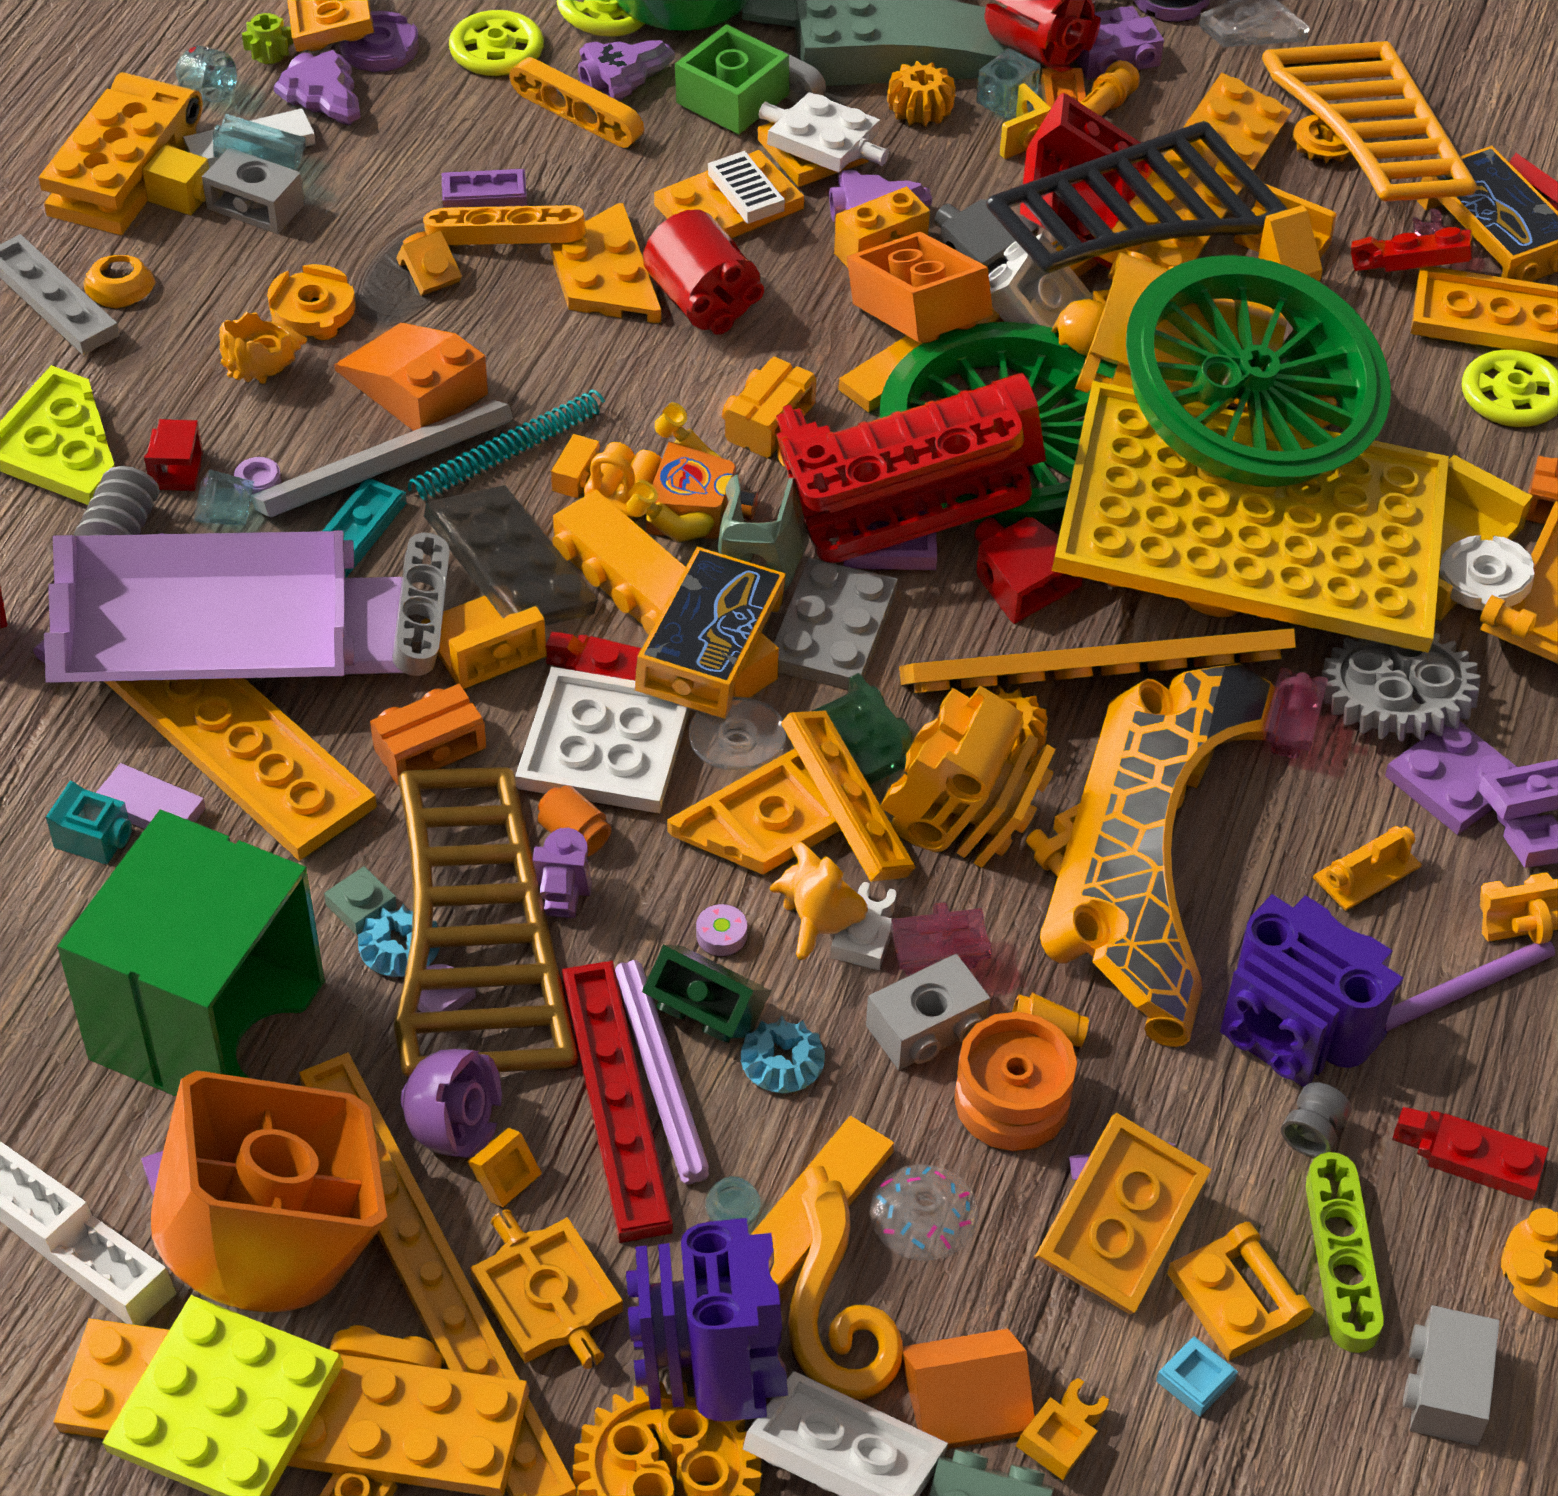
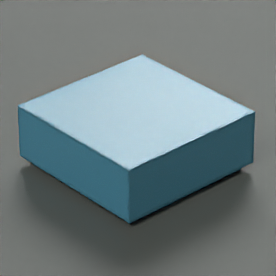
[1156,1336,1238,1417]

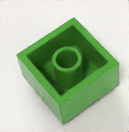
[675,24,789,134]

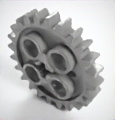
[1321,633,1480,741]

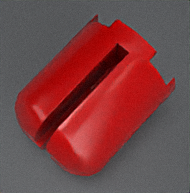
[984,0,1101,72]

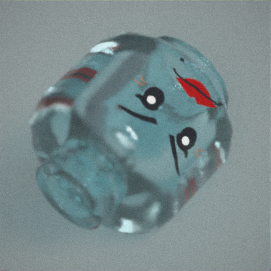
[176,45,237,102]

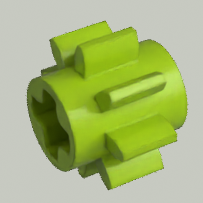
[242,13,293,64]

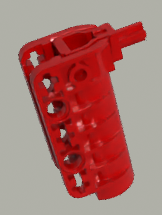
[776,373,1046,563]

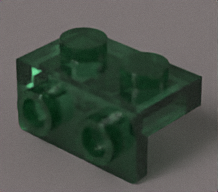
[812,673,912,785]

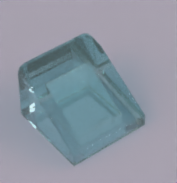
[194,470,254,525]

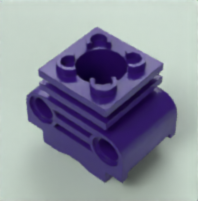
[1220,894,1404,1088]
[626,1218,788,1421]

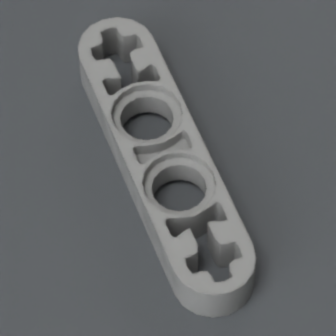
[392,533,450,676]

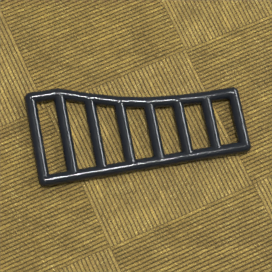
[986,121,1288,273]

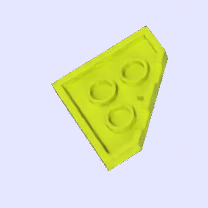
[0,365,115,505]

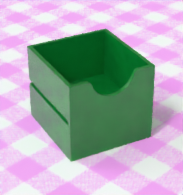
[57,809,325,1097]

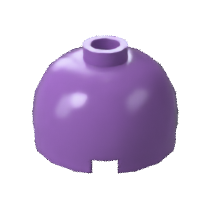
[401,1049,502,1157]

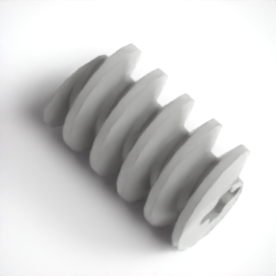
[74,466,160,536]

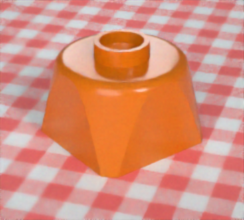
[151,1071,388,1312]

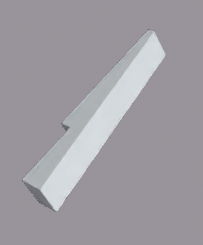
[0,1141,177,1326]

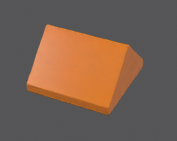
[902,1328,1035,1449]

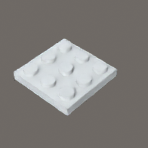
[515,667,690,813]

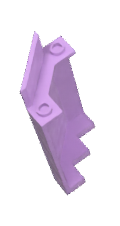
[44,530,403,682]

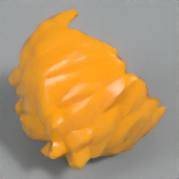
[219,312,307,384]

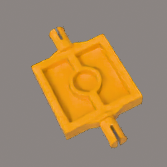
[470,1209,623,1369]

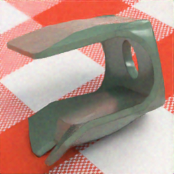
[718,475,809,591]

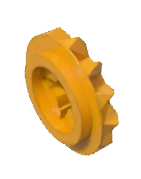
[1292,114,1352,164]

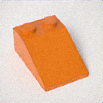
[334,323,488,431]

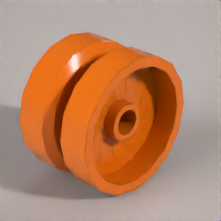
[954,1011,1077,1151]

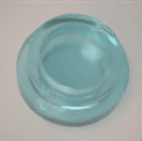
[706,1176,760,1226]

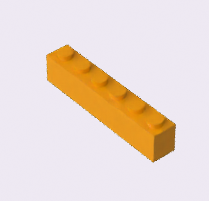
[552,490,779,707]

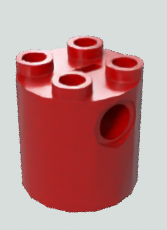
[643,209,765,335]

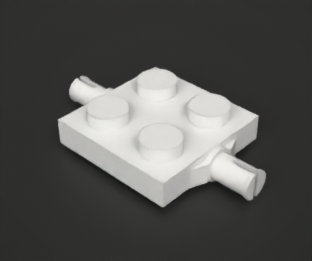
[759,92,889,173]

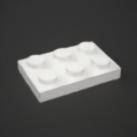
[743,1371,948,1496]

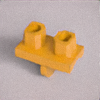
[1480,872,1558,944]

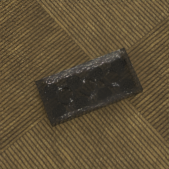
[424,485,598,626]

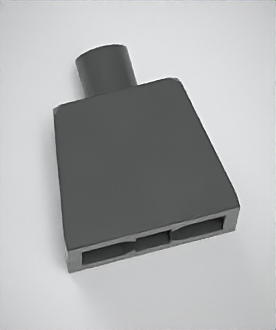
[934,199,1039,274]

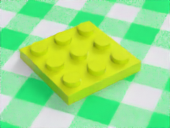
[102,1295,344,1496]

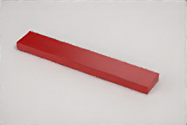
[562,960,673,1243]

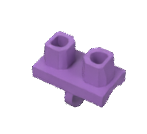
[533,828,592,918]

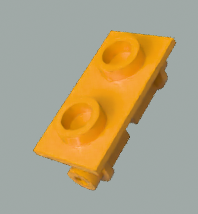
[1313,826,1422,911]

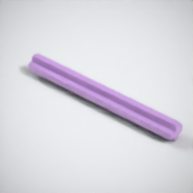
[615,960,709,1185]

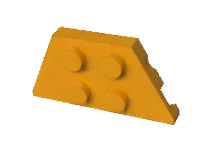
[550,203,661,323]
[667,748,841,875]

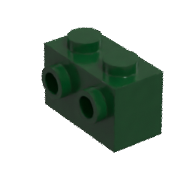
[641,944,772,1043]

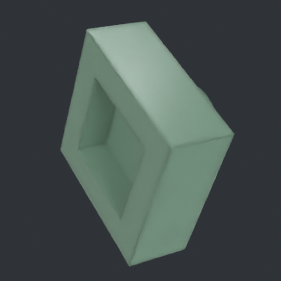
[324,866,397,935]

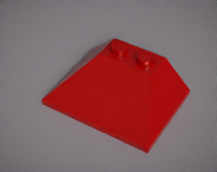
[1019,93,1153,270]

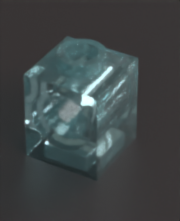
[976,48,1041,119]

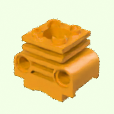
[880,686,1056,868]

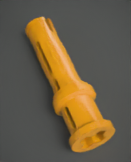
[1080,60,1140,117]

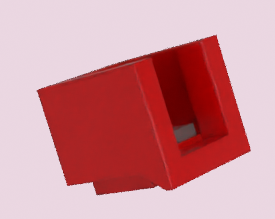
[144,419,203,491]

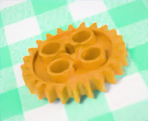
[573,1381,762,1496]

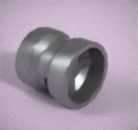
[1281,1082,1352,1158]

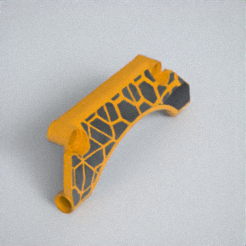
[1040,663,1278,1047]

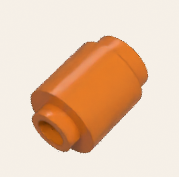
[538,785,612,857]

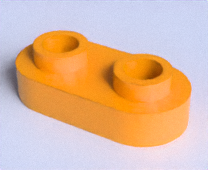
[329,1325,443,1369]

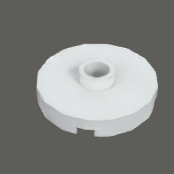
[1439,535,1535,610]

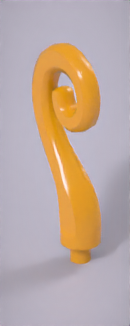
[788,1166,903,1400]

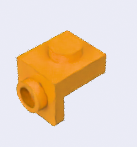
[396,231,462,296]

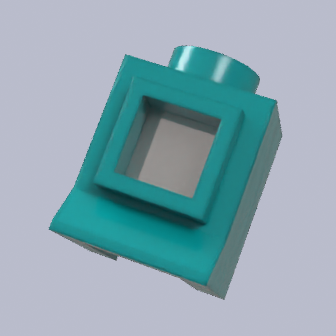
[46,780,132,865]

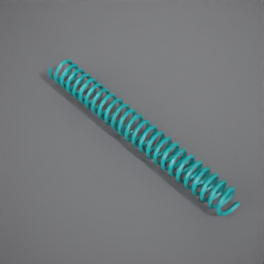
[408,389,605,501]

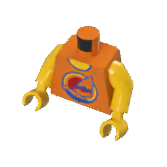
[627,402,758,542]

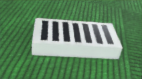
[708,151,785,224]

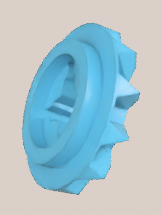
[358,903,440,977]
[741,1016,825,1093]

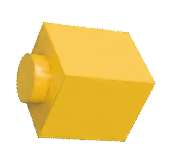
[142,144,209,216]

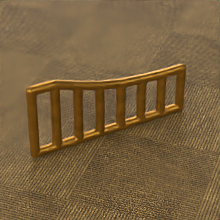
[393,767,578,1078]

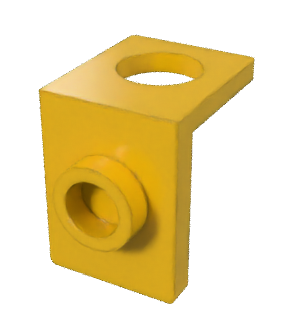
[1000,83,1051,159]

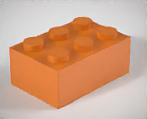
[847,231,993,343]

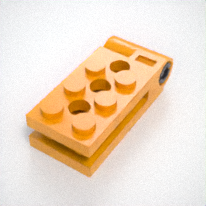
[38,72,203,236]

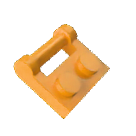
[1167,1222,1314,1361]

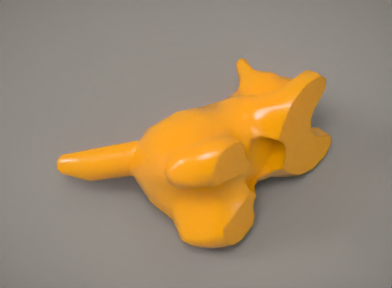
[769,841,868,960]

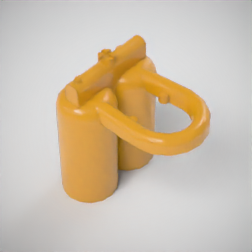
[584,442,662,518]

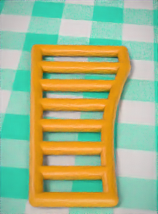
[1262,41,1477,202]

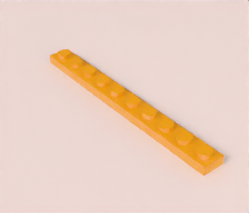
[299,1052,577,1496]

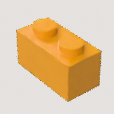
[551,434,600,498]

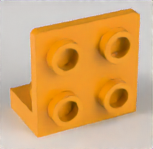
[421,589,547,689]

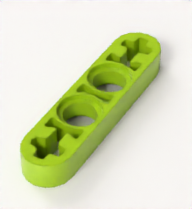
[1306,1152,1384,1353]

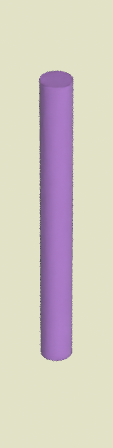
[1384,941,1555,1031]

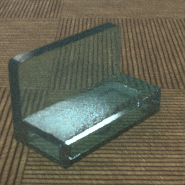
[213,114,306,171]

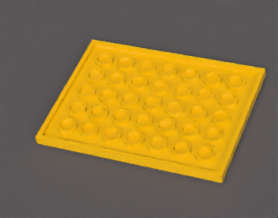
[1052,381,1449,653]

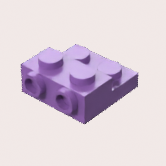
[1070,6,1164,79]

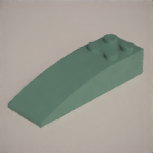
[795,0,1041,86]

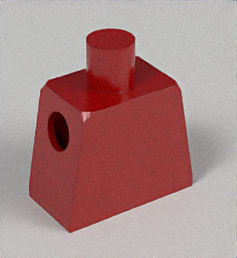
[975,517,1083,624]

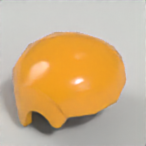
[1051,299,1105,356]

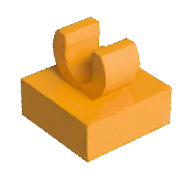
[468,1127,542,1207]

